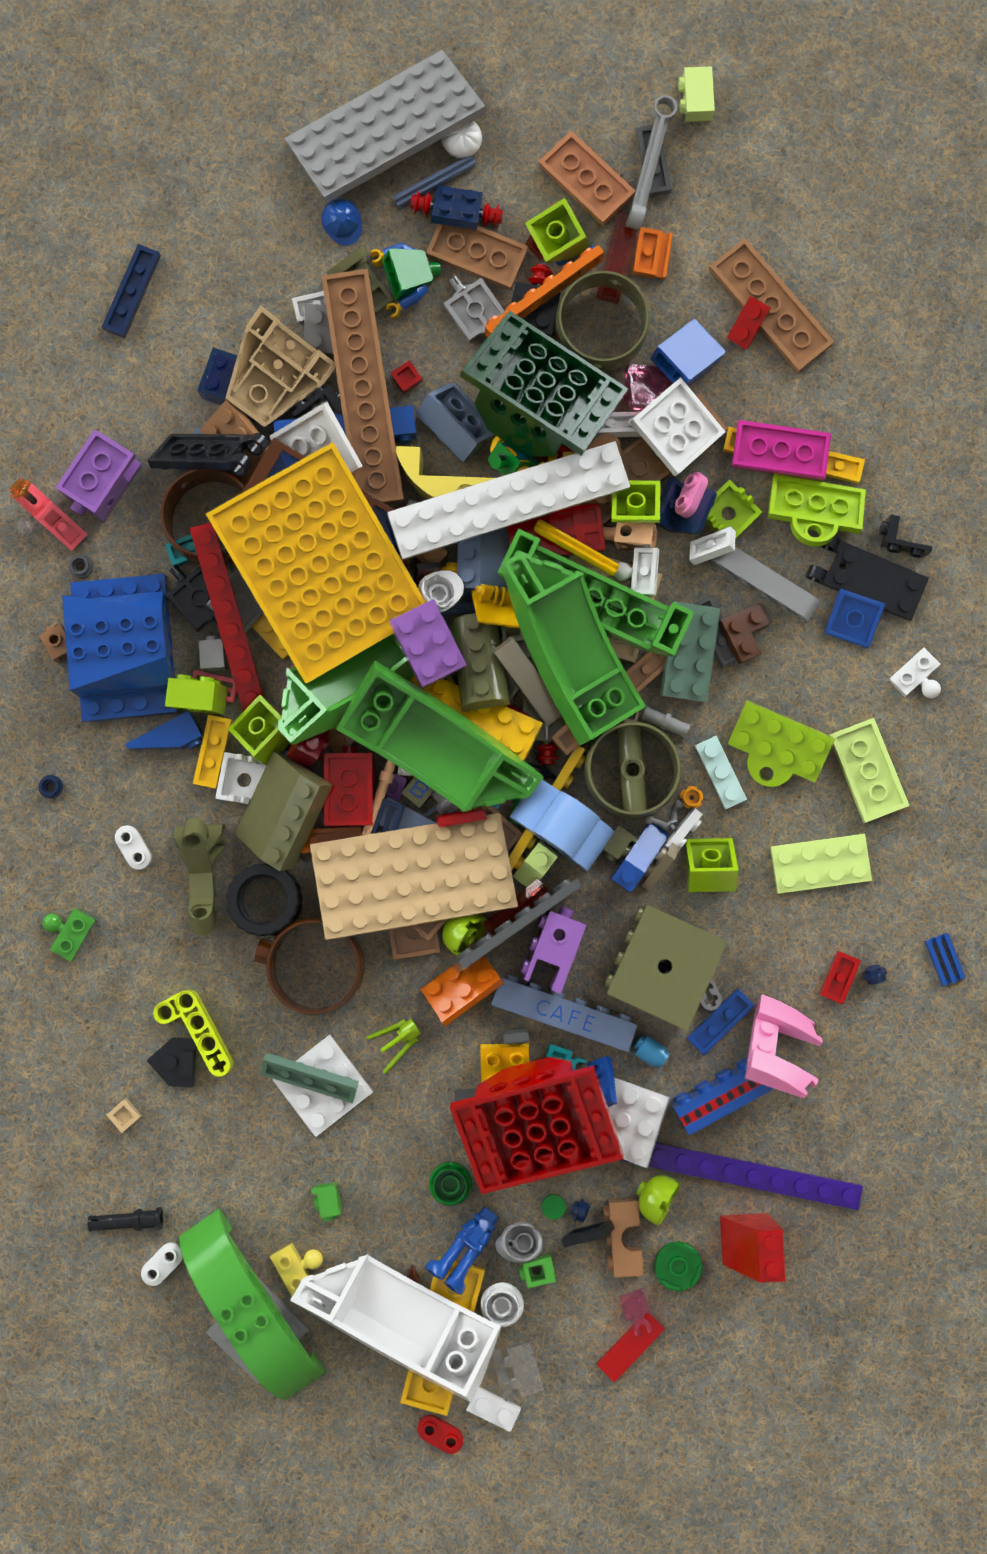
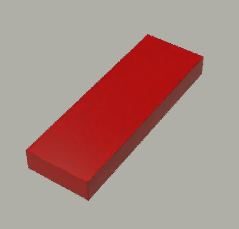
[596,1311,665,1383]

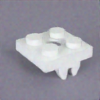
[215,752,266,805]

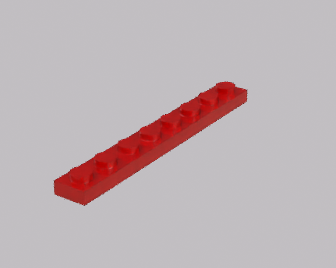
[190,523,264,712]

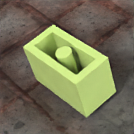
[678,66,715,122]

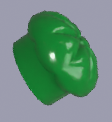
[429,1162,472,1206]

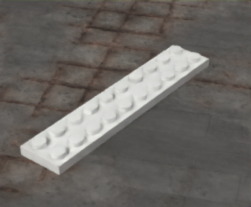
[387,441,630,560]

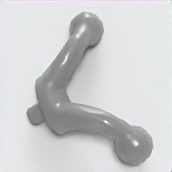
[645,800,683,832]

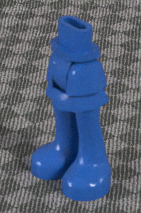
[424,1206,499,1296]

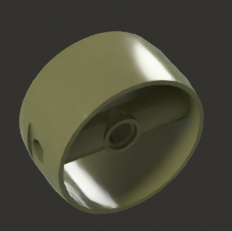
[584,722,681,819]

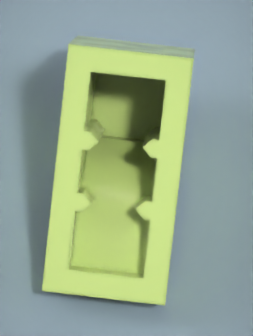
[513,840,560,891]

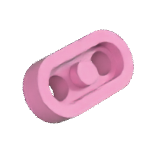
[675,472,708,518]

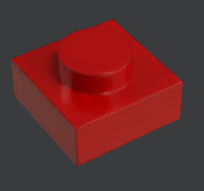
[390,360,423,394]

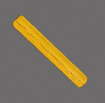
[534,520,620,576]

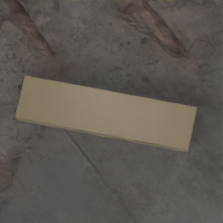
[492,637,561,726]

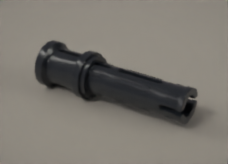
[87,1207,164,1232]

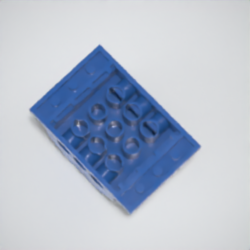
[62,574,178,723]

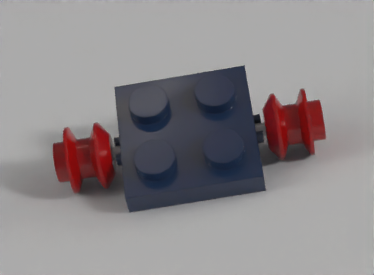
[410,185,503,230]

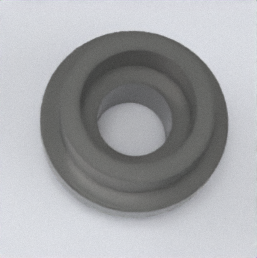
[69,555,93,579]

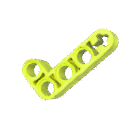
[153,989,233,1077]

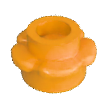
[680,786,704,809]

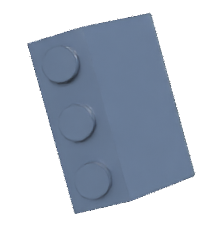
[415,382,496,462]
[457,527,510,597]

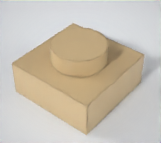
[107,1098,142,1133]

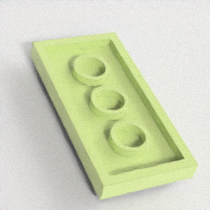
[829,718,910,823]
[770,834,872,894]

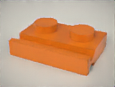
[632,227,673,280]

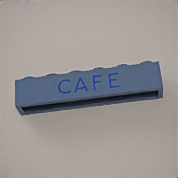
[491,974,638,1052]

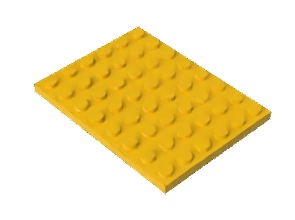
[206,442,426,684]

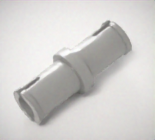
[641,706,691,739]

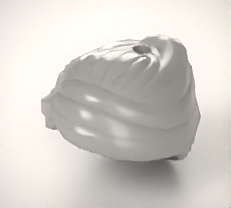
[495,1222,543,1263]

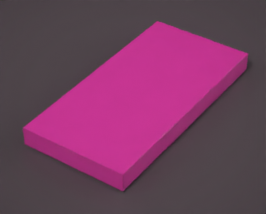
[731,420,831,481]

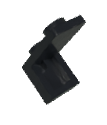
[292,385,342,419]
[879,514,932,558]

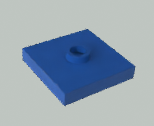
[824,588,886,648]

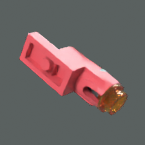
[9,477,88,551]

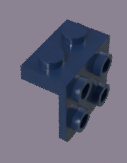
[656,477,717,535]

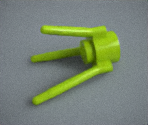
[366,1018,421,1074]

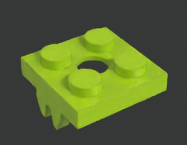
[705,479,762,539]

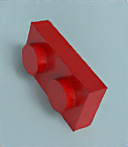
[727,296,772,350]
[819,951,861,1005]

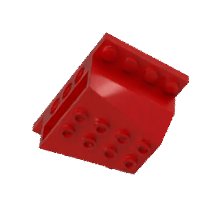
[450,1057,624,1194]

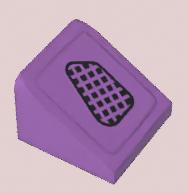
[385,773,408,802]

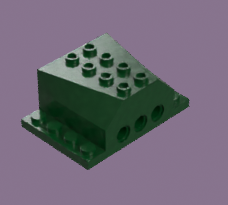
[460,310,628,457]

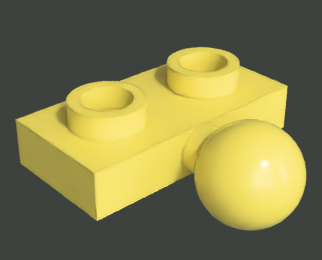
[270,1243,323,1297]

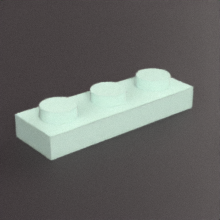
[694,736,747,810]

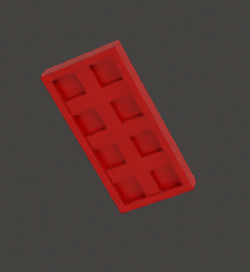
[507,503,606,557]

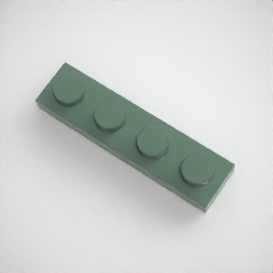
[261,1053,359,1103]

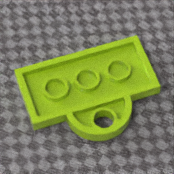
[767,474,866,547]
[728,700,836,787]

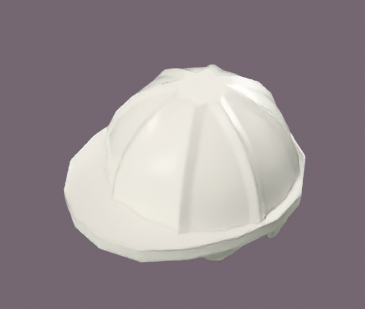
[418,571,464,612]

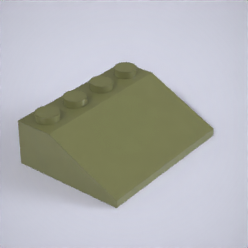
[235,750,333,871]

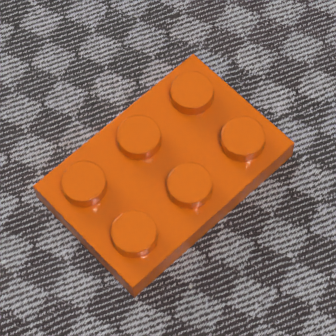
[421,955,504,1026]

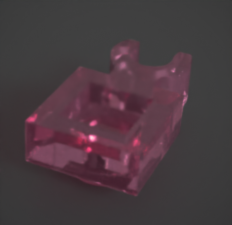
[619,1289,653,1337]

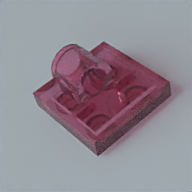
[624,364,673,410]

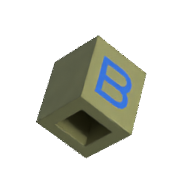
[402,777,435,809]

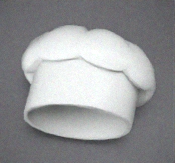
[441,121,482,158]
[480,1282,524,1327]

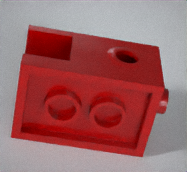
[324,746,375,828]

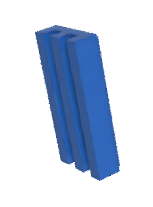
[924,933,966,986]

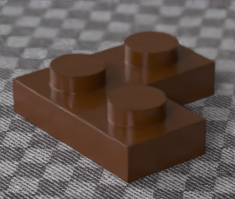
[718,603,771,664]

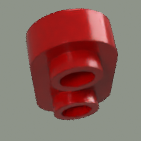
[417,1414,463,1454]

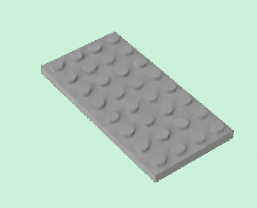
[284,50,487,203]

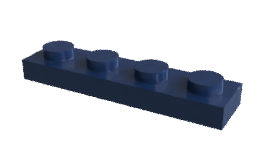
[102,244,161,338]

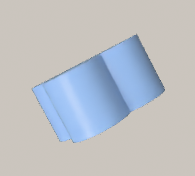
[509,780,615,872]

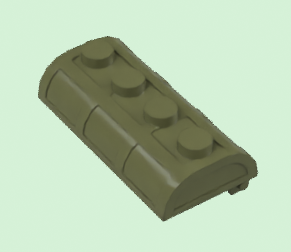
[451,613,510,712]

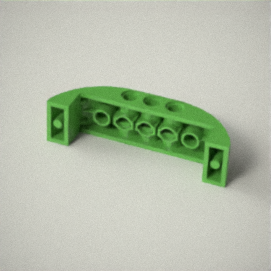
[498,529,695,657]
[179,1208,327,1400]

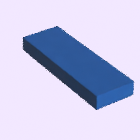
[687,988,755,1056]

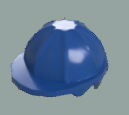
[321,198,362,246]

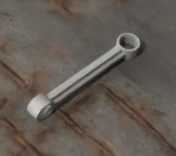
[626,95,677,231]

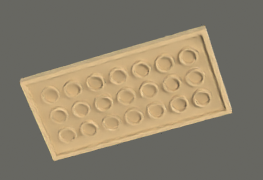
[310,813,518,941]

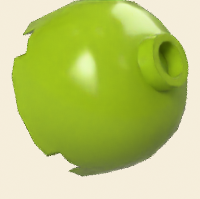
[442,914,488,956]
[636,1175,681,1226]

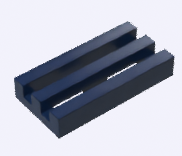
[371,799,405,834]

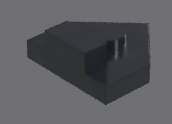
[147,1037,197,1087]

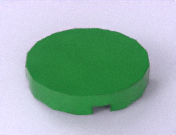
[654,1241,703,1292]

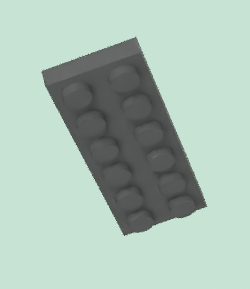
[453,878,582,973]

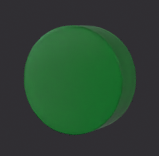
[541,1194,566,1220]

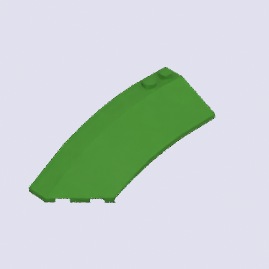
[501,552,646,746]
[278,630,455,745]
[336,661,543,812]

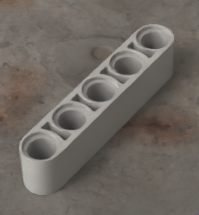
[710,547,820,623]

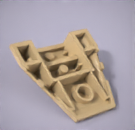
[225,305,335,427]

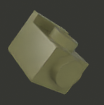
[602,825,638,864]

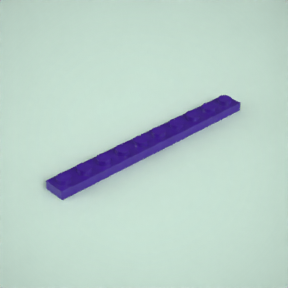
[621,1142,863,1210]

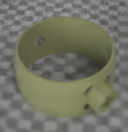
[555,271,650,372]

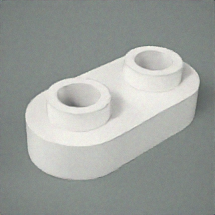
[115,825,152,870]
[141,1242,183,1286]

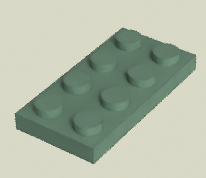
[660,601,720,702]

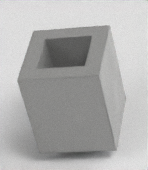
[199,636,227,672]

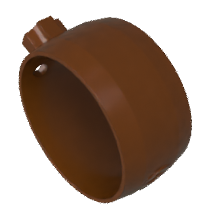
[161,469,245,569]
[254,918,365,1015]

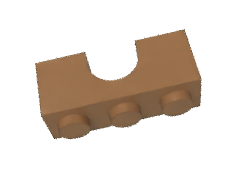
[604,1197,644,1278]

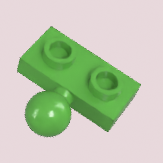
[42,908,96,961]

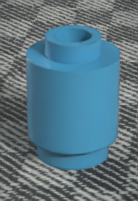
[632,1034,669,1069]

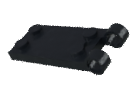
[147,433,268,476]
[805,536,929,621]

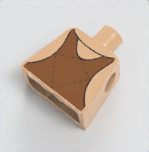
[603,522,658,552]

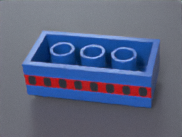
[670,1057,775,1135]

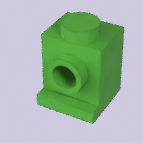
[311,1182,342,1221]
[519,1253,556,1288]

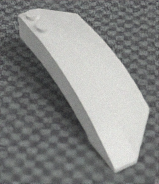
[290,1255,501,1403]

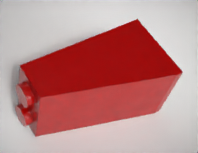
[720,1213,786,1283]

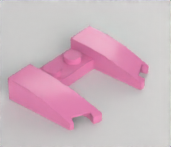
[745,994,822,1098]

